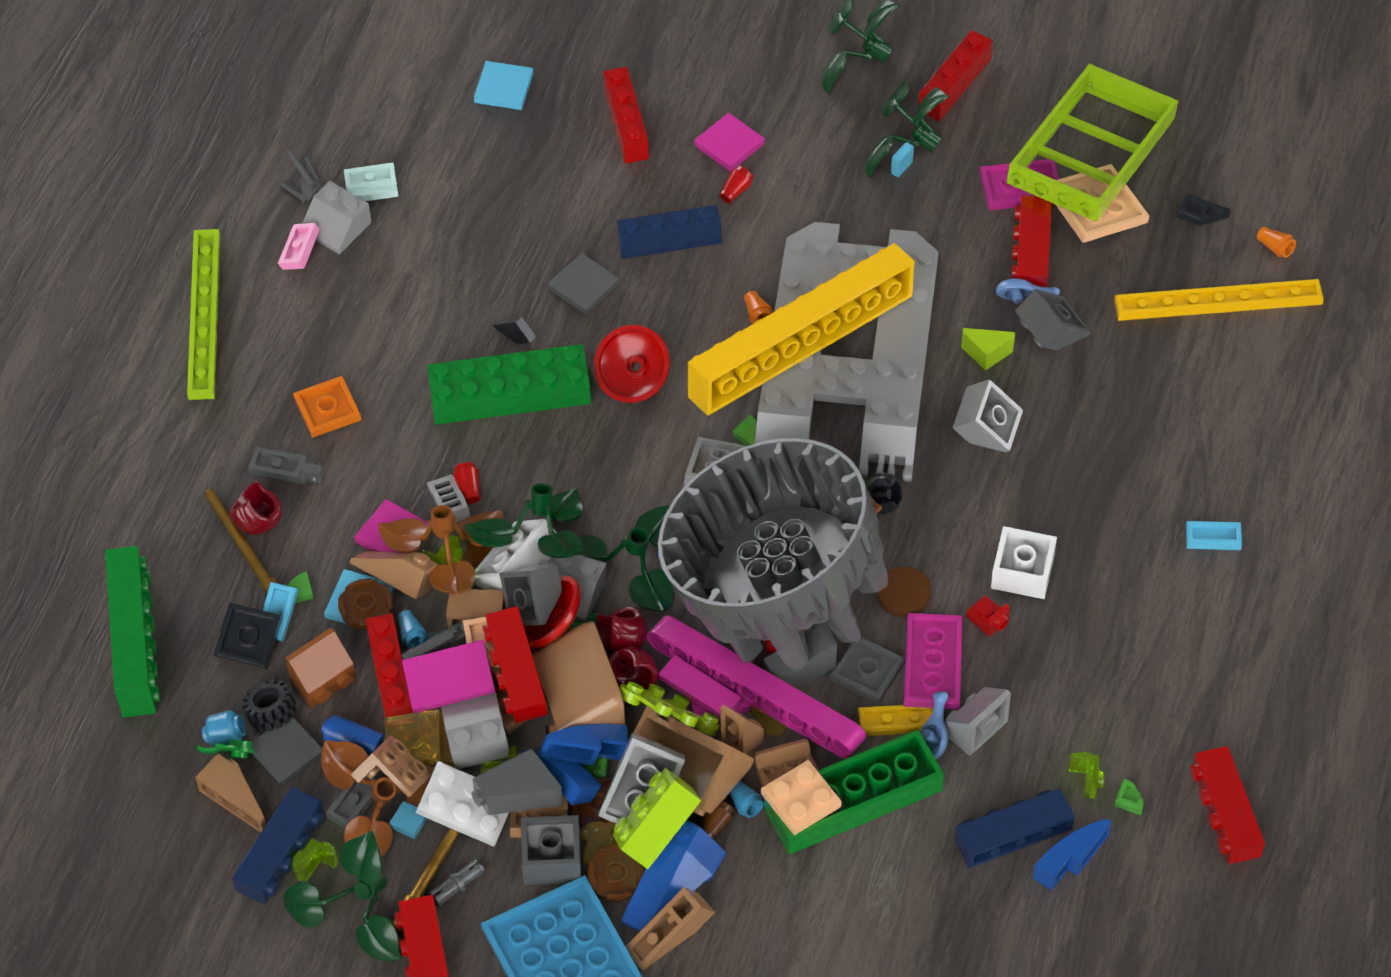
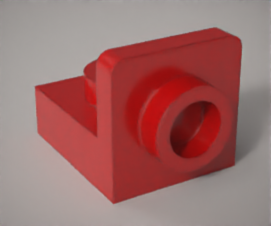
[966,595,1010,637]

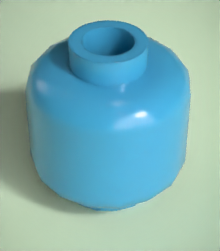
[202,710,246,747]

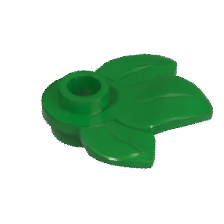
[197,740,254,759]

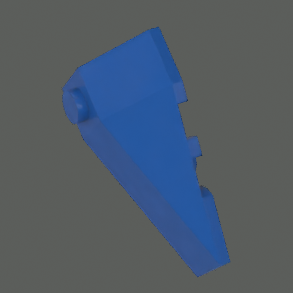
[621,821,726,932]

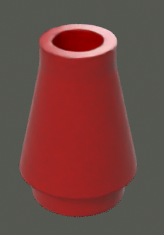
[719,166,753,204]
[453,462,481,504]

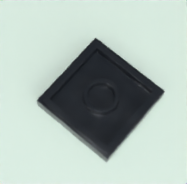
[214,602,283,669]

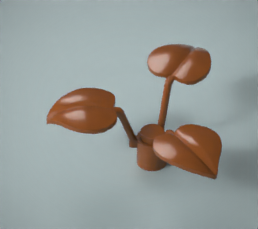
[378,505,503,594]
[321,740,435,857]

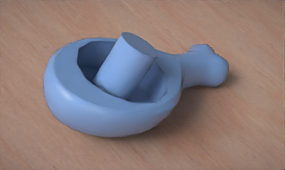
[996,279,1060,304]
[920,691,948,760]

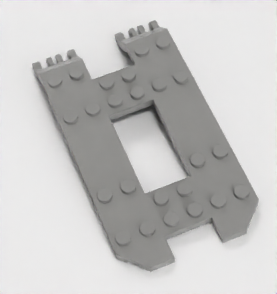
[755,222,939,482]

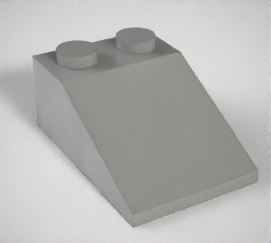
[683,437,746,487]
[441,693,511,770]
[598,732,685,823]

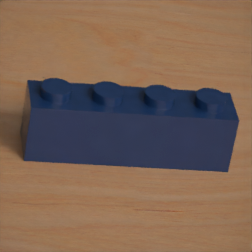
[616,205,722,259]
[232,787,324,905]
[954,788,1075,869]

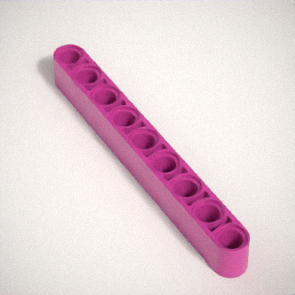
[647,616,866,759]

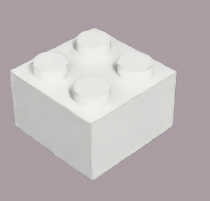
[991,526,1057,599]

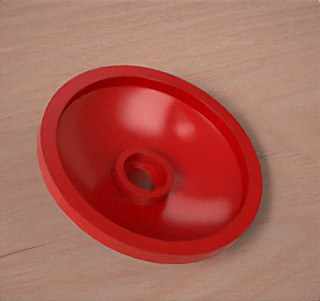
[594,325,671,403]
[524,576,581,649]

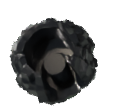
[865,473,903,515]

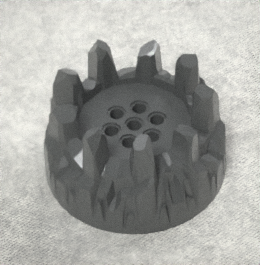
[658,438,888,671]

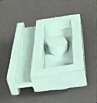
[344,163,399,201]

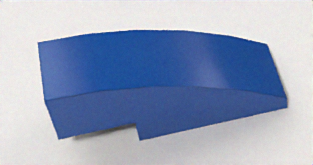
[539,724,628,765]
[519,748,601,805]
[1033,819,1112,890]

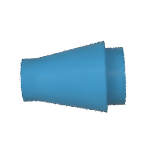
[398,610,428,650]
[729,780,764,818]

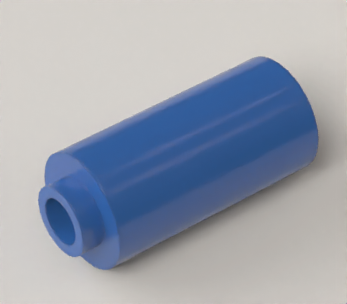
[321,715,387,757]

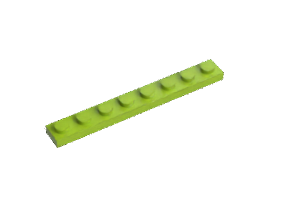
[187,229,220,400]

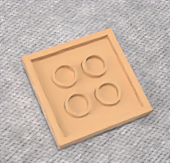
[1055,164,1150,243]

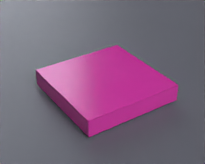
[694,113,765,172]
[354,499,428,552]

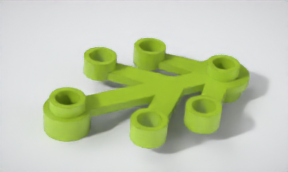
[619,682,720,736]

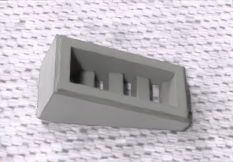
[427,474,470,522]

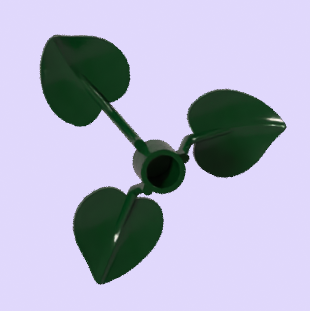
[821,0,899,94]
[865,81,949,178]
[465,483,583,558]
[579,505,674,612]
[283,831,403,961]

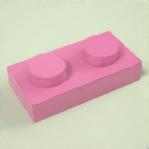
[278,223,320,270]

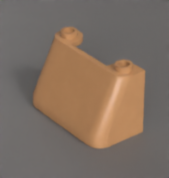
[532,621,625,733]
[617,706,755,816]

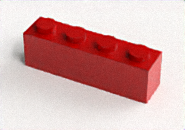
[919,30,992,122]
[603,67,649,164]
[1011,195,1052,287]
[482,606,548,723]
[365,613,415,728]
[1190,746,1265,864]
[394,895,448,977]

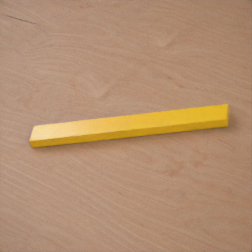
[1114,279,1324,321]

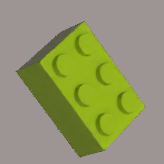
[613,767,701,869]

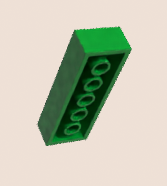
[427,344,591,425]
[105,545,160,718]
[764,730,944,855]

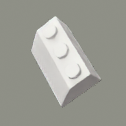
[474,519,556,591]

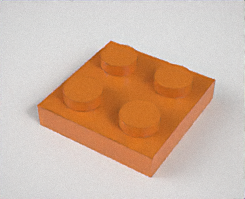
[293,376,361,438]

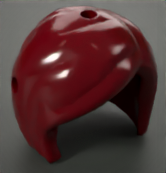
[229,480,282,535]
[595,607,648,654]
[608,646,658,693]

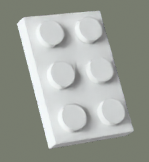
[416,761,508,847]

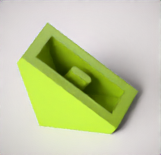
[961,328,1015,371]

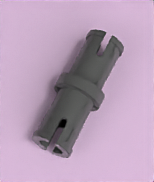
[428,859,485,907]

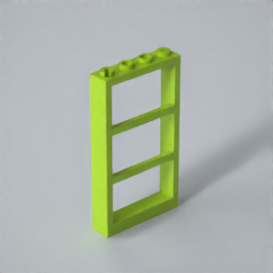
[1006,64,1178,222]

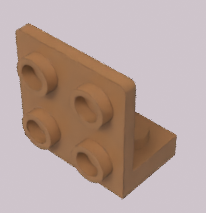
[351,735,430,797]

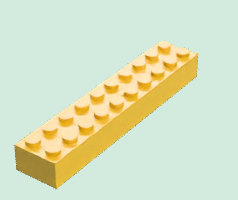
[688,243,915,416]

